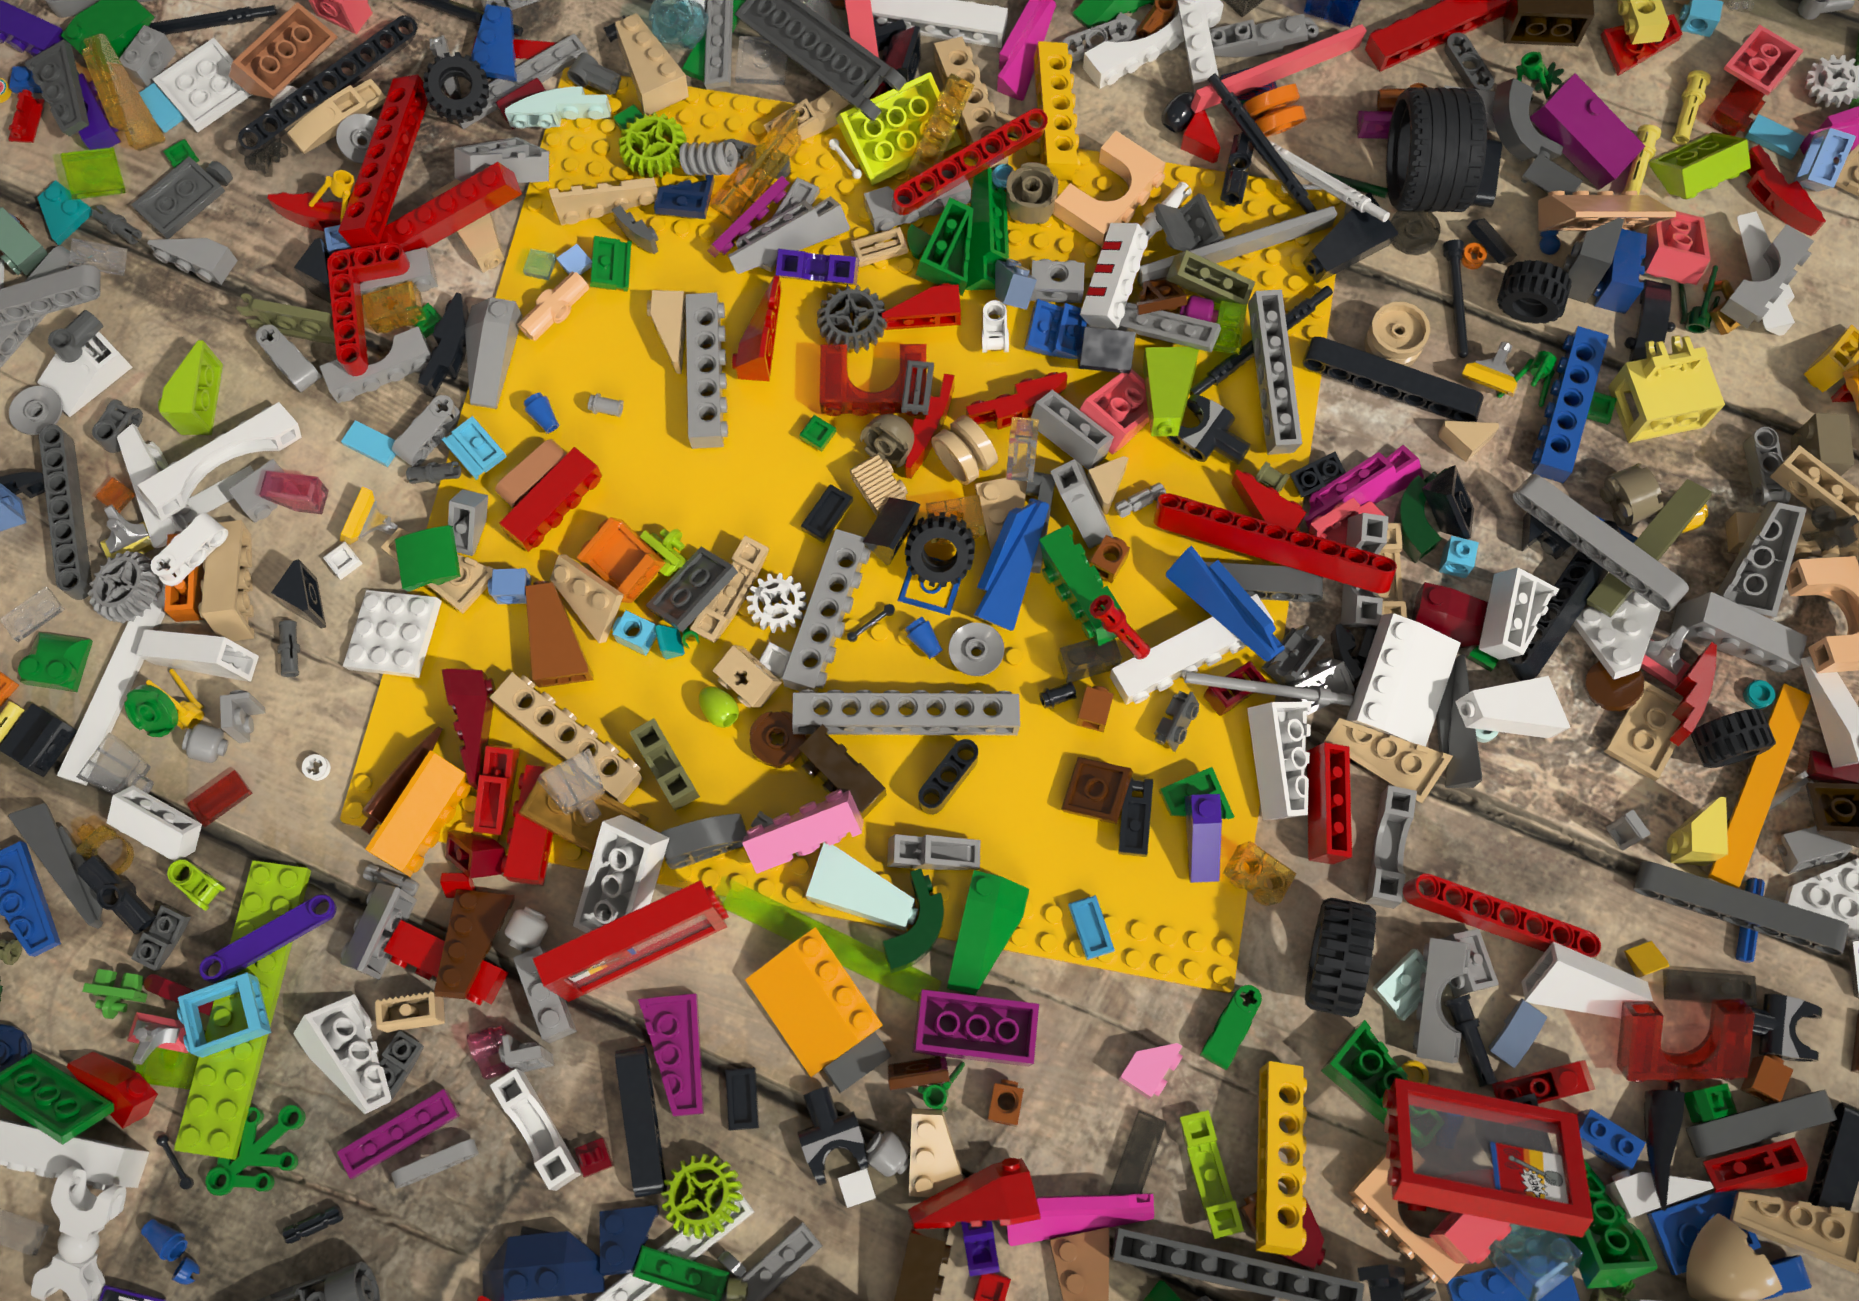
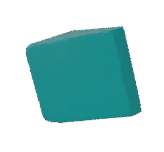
[655,625,685,660]

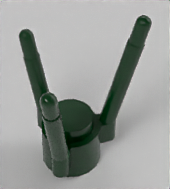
[1679,265,1720,334]

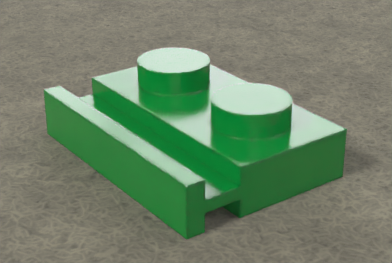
[590,236,632,292]

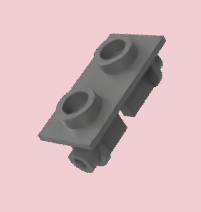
[1154,691,1200,752]

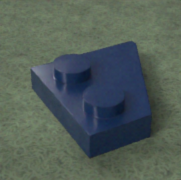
[654,175,714,219]
[600,1205,660,1276]

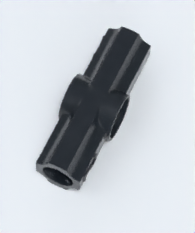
[1220,132,1254,207]
[77,855,156,935]

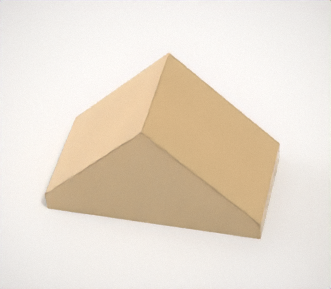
[1438,421,1499,462]
[1087,456,1128,515]

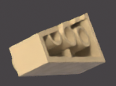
[615,13,689,115]
[198,520,254,641]

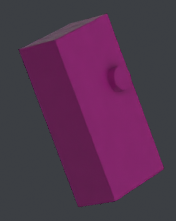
[1530,73,1646,190]
[912,989,1039,1067]

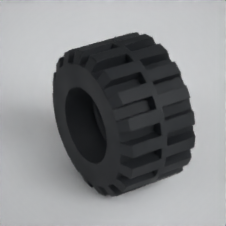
[423,52,489,123]
[1497,260,1572,324]
[905,512,975,587]
[1691,709,1776,768]

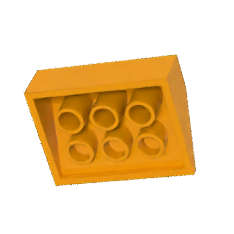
[745,927,883,1077]

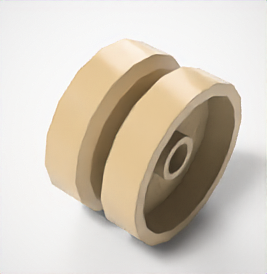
[1364,302,1430,367]
[931,415,998,485]

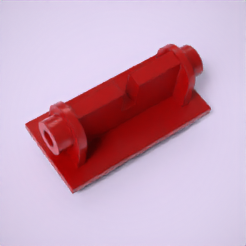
[8,89,45,143]

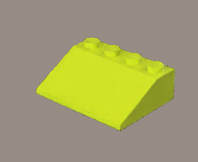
[836,72,962,186]

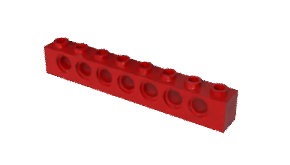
[338,74,428,248]

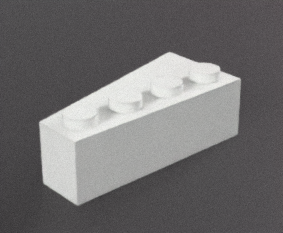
[1247,702,1311,820]

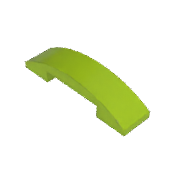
[1179,1110,1244,1239]

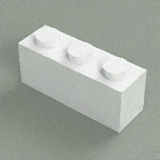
[107,785,202,861]

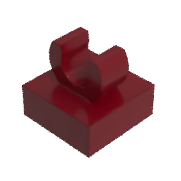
[574,1137,614,1178]

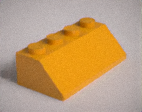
[365,750,472,877]

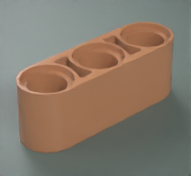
[495,439,567,508]

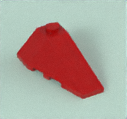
[732,275,782,382]

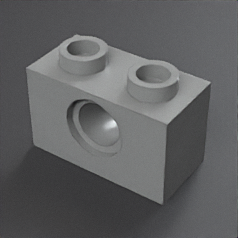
[117,25,177,88]
[1030,259,1085,303]

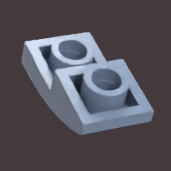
[1488,998,1547,1068]

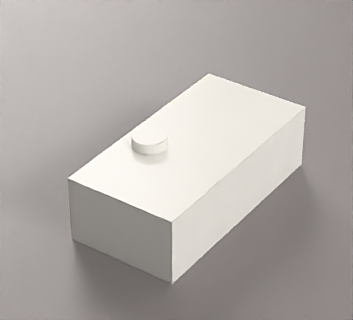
[573,815,669,933]

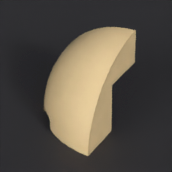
[1686,1213,1782,1301]

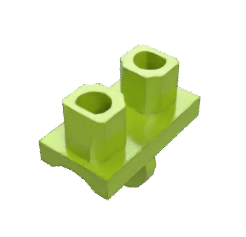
[640,529,688,577]

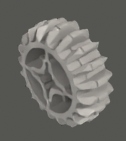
[87,550,162,624]

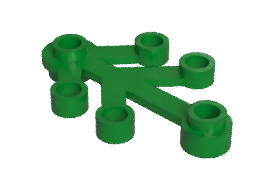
[205,1105,306,1196]

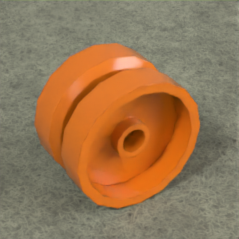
[1243,84,1307,137]

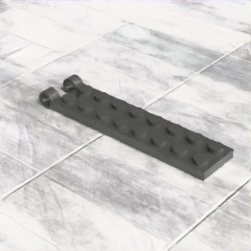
[735,0,907,122]

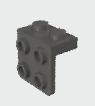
[1154,193,1225,251]

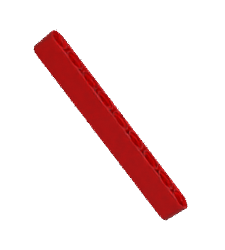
[1153,493,1397,594]

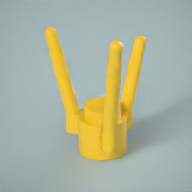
[309,170,354,223]
[146,669,205,730]

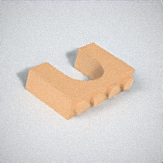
[1053,131,1165,247]
[1786,556,1859,673]
[1348,1148,1464,1284]

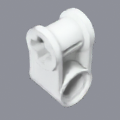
[982,300,1009,353]

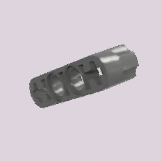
[1026,471,1055,574]

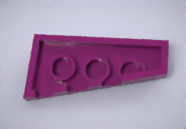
[638,993,704,1117]

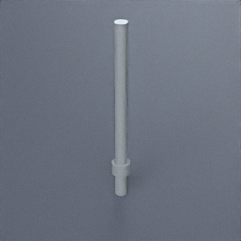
[1184,672,1353,706]

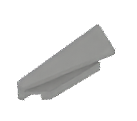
[728,197,850,274]

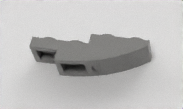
[1209,14,1308,57]

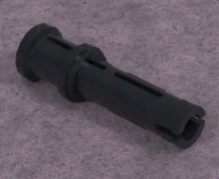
[1444,994,1498,1087]

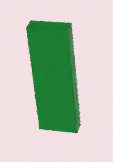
[632,1246,730,1301]

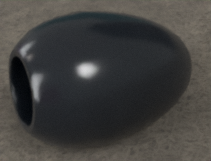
[1162,92,1195,133]

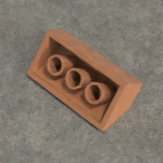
[229,2,338,99]

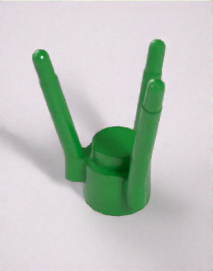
[1497,351,1557,407]
[918,1062,965,1112]

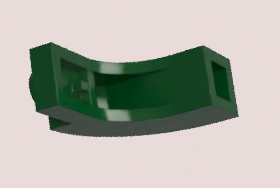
[1394,468,1447,563]
[882,869,944,973]

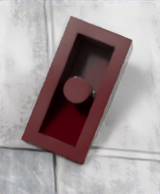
[445,830,506,879]
[1274,1198,1326,1270]

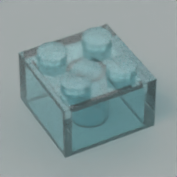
[1487,1224,1583,1301]

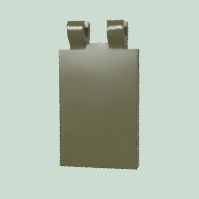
[236,294,335,345]

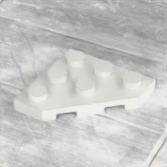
[1573,592,1661,680]
[1784,858,1859,942]

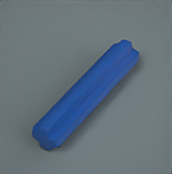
[1736,878,1765,963]

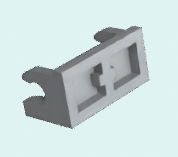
[1777,826,1853,874]

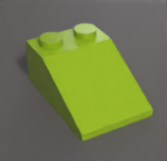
[158,340,223,435]

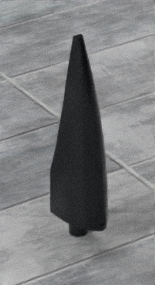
[1644,1081,1685,1211]

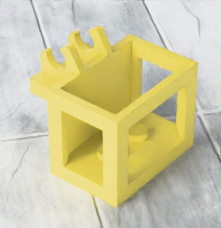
[1608,335,1725,443]

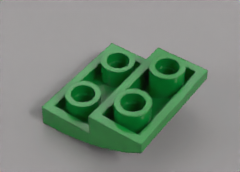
[395,525,461,592]

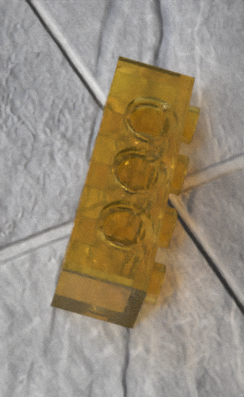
[905,73,974,177]

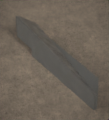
[1436,654,1482,788]
[8,803,103,929]

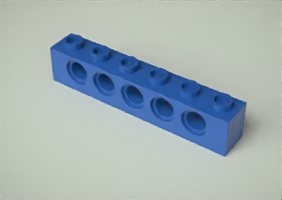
[1531,326,1609,484]

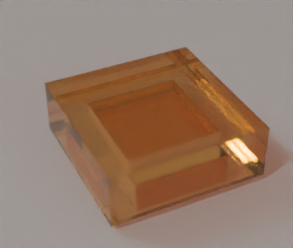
[95,477,136,513]

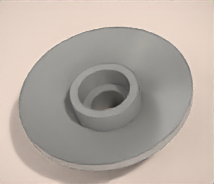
[336,114,378,164]
[9,386,63,435]
[949,622,1004,676]

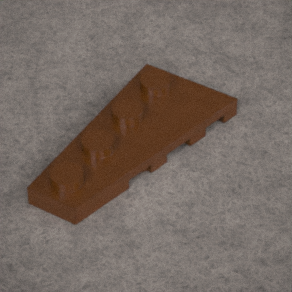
[434,889,515,999]

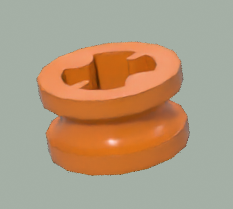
[1461,243,1487,270]

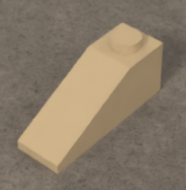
[647,290,686,374]

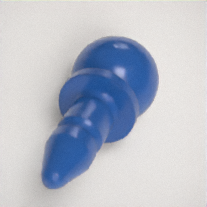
[1539,230,1561,255]

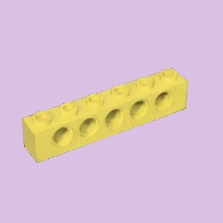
[1617,0,1669,44]

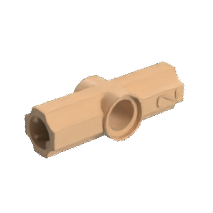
[517,271,590,341]

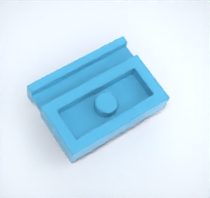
[442,416,507,480]

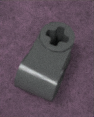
[92,399,143,453]

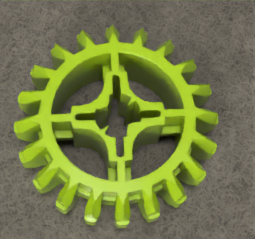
[619,111,687,178]
[661,1154,743,1239]

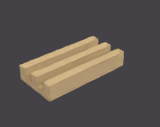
[851,227,908,267]

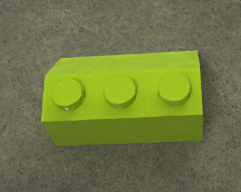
[1649,132,1751,199]

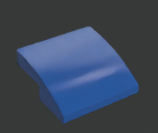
[1024,299,1087,359]

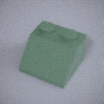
[0,207,48,278]

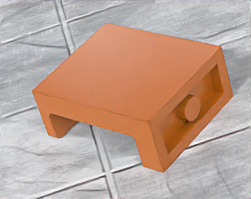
[577,517,666,603]

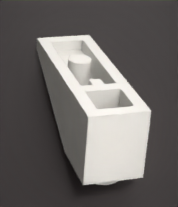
[1606,1170,1714,1219]

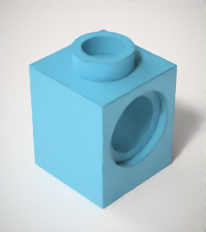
[1679,0,1723,37]
[1439,536,1479,579]
[612,610,657,656]

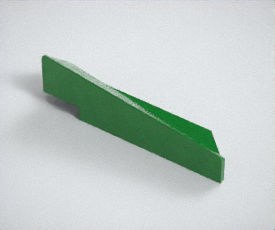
[965,167,1009,290]

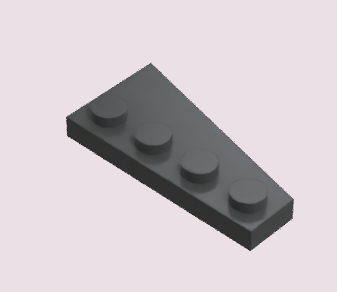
[24,40,89,137]

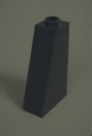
[1303,192,1399,283]

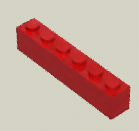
[1365,0,1511,72]
[380,162,522,252]

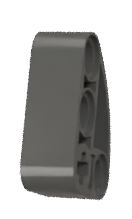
[661,814,747,869]

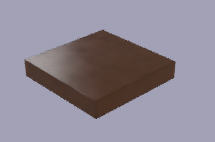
[1061,757,1133,824]
[888,1056,950,1090]

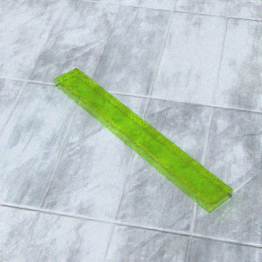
[723,881,942,1003]

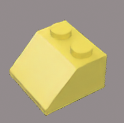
[1667,797,1728,866]

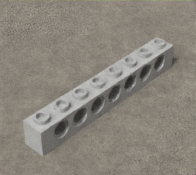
[792,689,1020,735]

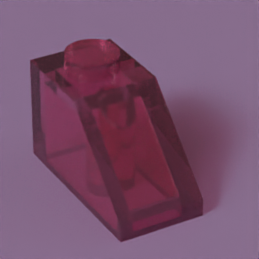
[259,471,329,515]

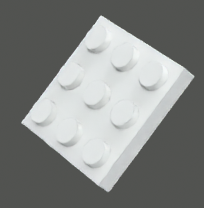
[153,38,253,133]
[343,590,442,678]

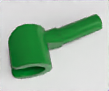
[682,627,699,649]

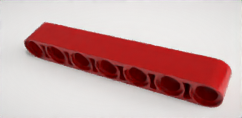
[892,108,1048,215]
[1403,873,1601,958]

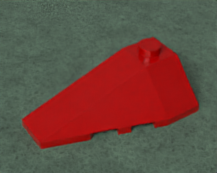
[908,1158,1041,1229]

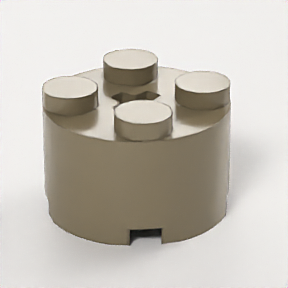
[1006,162,1058,224]
[1600,463,1664,526]

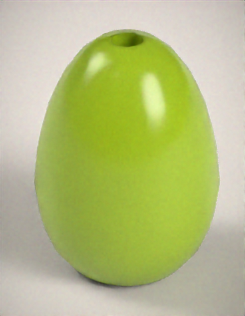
[699,686,739,728]

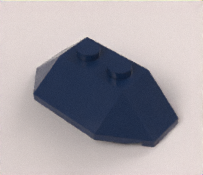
[483,1231,605,1301]

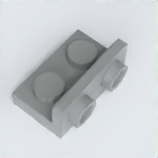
[1286,657,1356,715]
[220,690,265,743]
[1442,929,1499,997]
[499,1034,554,1072]

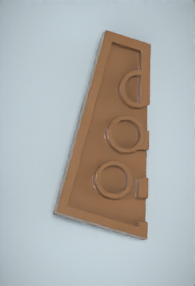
[1050,1227,1109,1301]

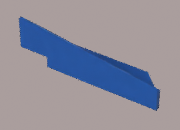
[974,498,1049,631]
[1166,546,1285,662]

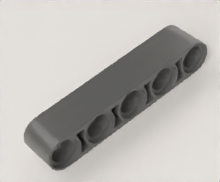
[1205,562,1323,602]
[1685,1090,1837,1158]

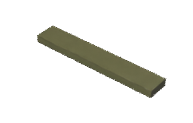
[1587,479,1712,618]

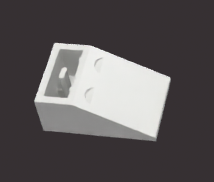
[38,332,132,417]

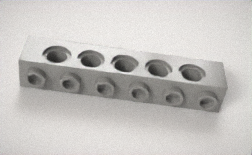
[1248,290,1302,455]
[686,293,728,449]
[782,529,871,693]

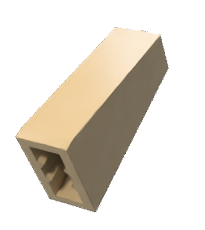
[431,179,505,273]

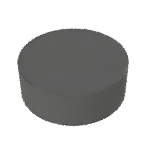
[206,161,233,186]
[717,1250,746,1278]

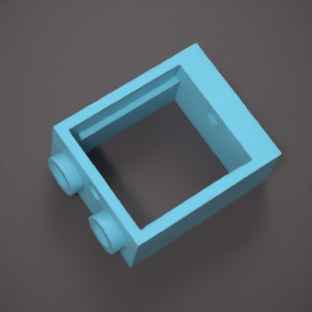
[177,972,271,1058]

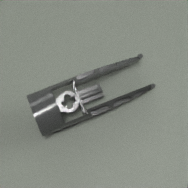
[257,1261,380,1301]

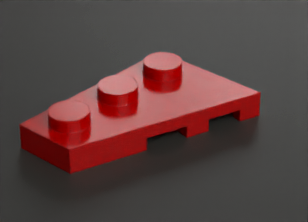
[1600,14,1683,76]

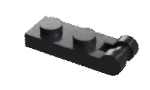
[1118,777,1153,857]

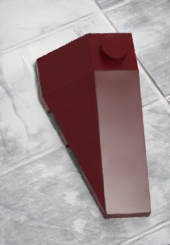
[1412,582,1488,648]
[442,668,496,790]

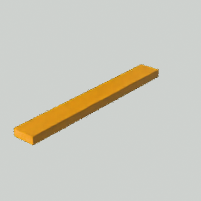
[1708,683,1811,888]

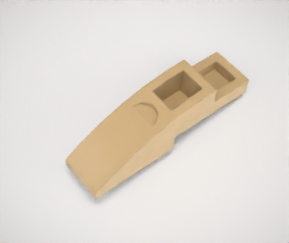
[287,79,386,154]
[764,89,854,147]

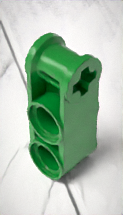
[1200,985,1262,1070]

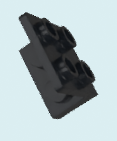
[0,704,78,777]

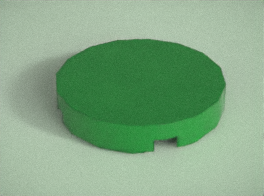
[125,685,178,737]

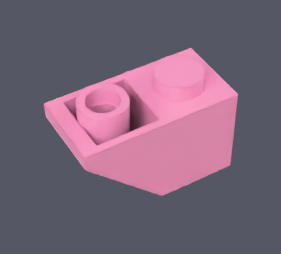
[1118,1043,1183,1100]

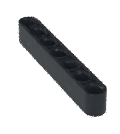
[1302,336,1484,422]
[1506,520,1621,681]

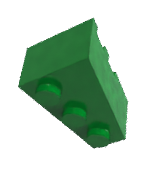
[916,198,973,296]

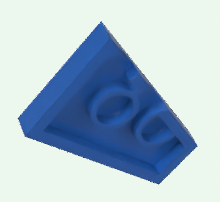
[471,4,517,82]

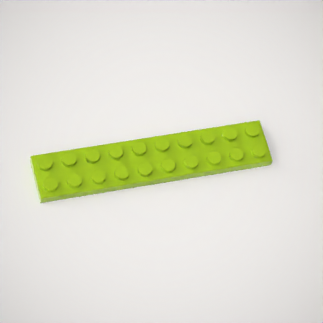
[174,860,311,1160]

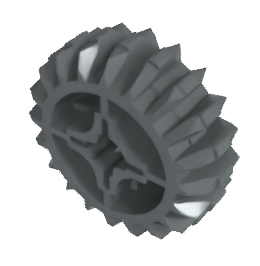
[817,284,887,354]

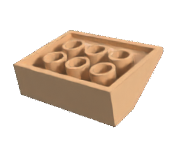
[1538,191,1676,231]

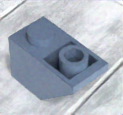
[995,258,1037,310]

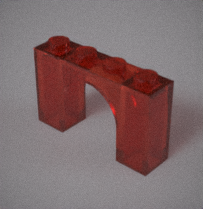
[820,344,927,416]
[1617,999,1755,1083]

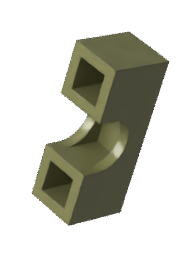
[629,718,700,811]

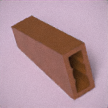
[525,581,594,688]

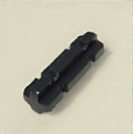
[282,1206,343,1244]

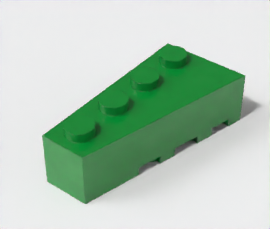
[1039,525,1124,646]

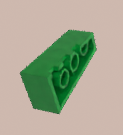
[1321,1020,1444,1152]

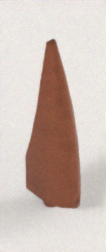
[360,726,443,835]

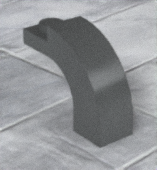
[1493,78,1563,161]

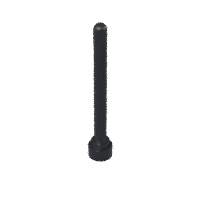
[1443,239,1469,358]

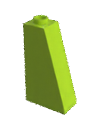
[1143,347,1199,436]

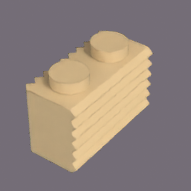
[850,454,908,517]
[375,991,445,1033]

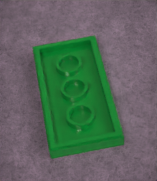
[0,1053,114,1145]

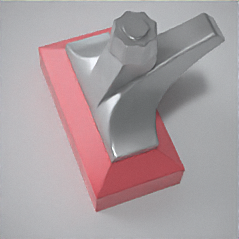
[1641,625,1691,689]
[127,1012,188,1065]

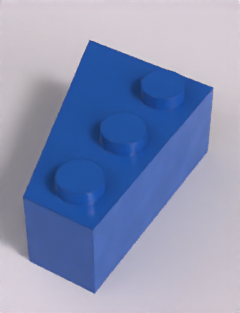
[1593,229,1647,314]

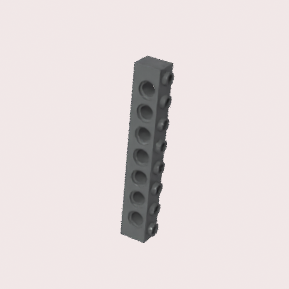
[1110,1228,1364,1301]

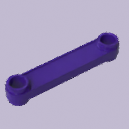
[199,895,337,983]

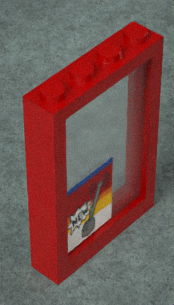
[533,880,729,1002]
[1383,1078,1593,1237]

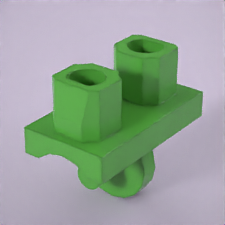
[82,969,148,1019]

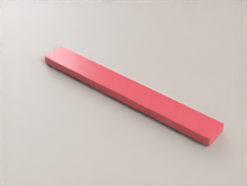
[1190,24,1367,113]

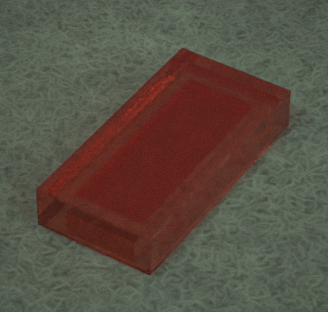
[187,770,253,827]

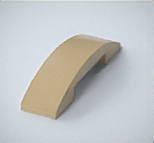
[1378,523,1407,618]
[690,536,769,643]

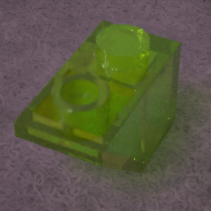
[1213,301,1247,355]

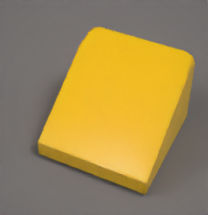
[1624,941,1670,978]

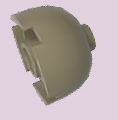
[860,413,914,468]

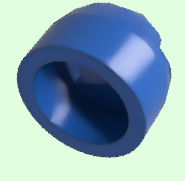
[172,1257,200,1285]

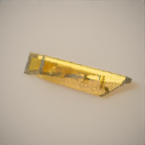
[82,33,165,151]
[709,110,801,222]

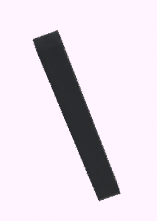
[236,15,418,157]

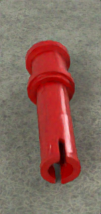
[1090,595,1150,660]

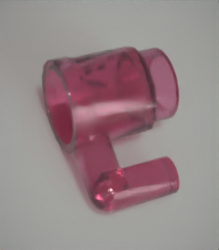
[466,1024,509,1080]

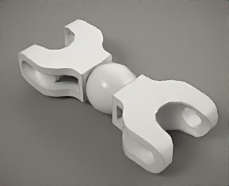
[31,1166,126,1301]

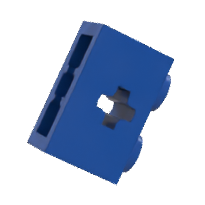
[1577,1109,1646,1171]

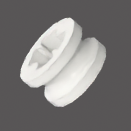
[302,754,331,781]

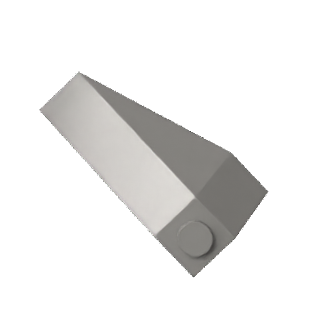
[465,297,523,409]

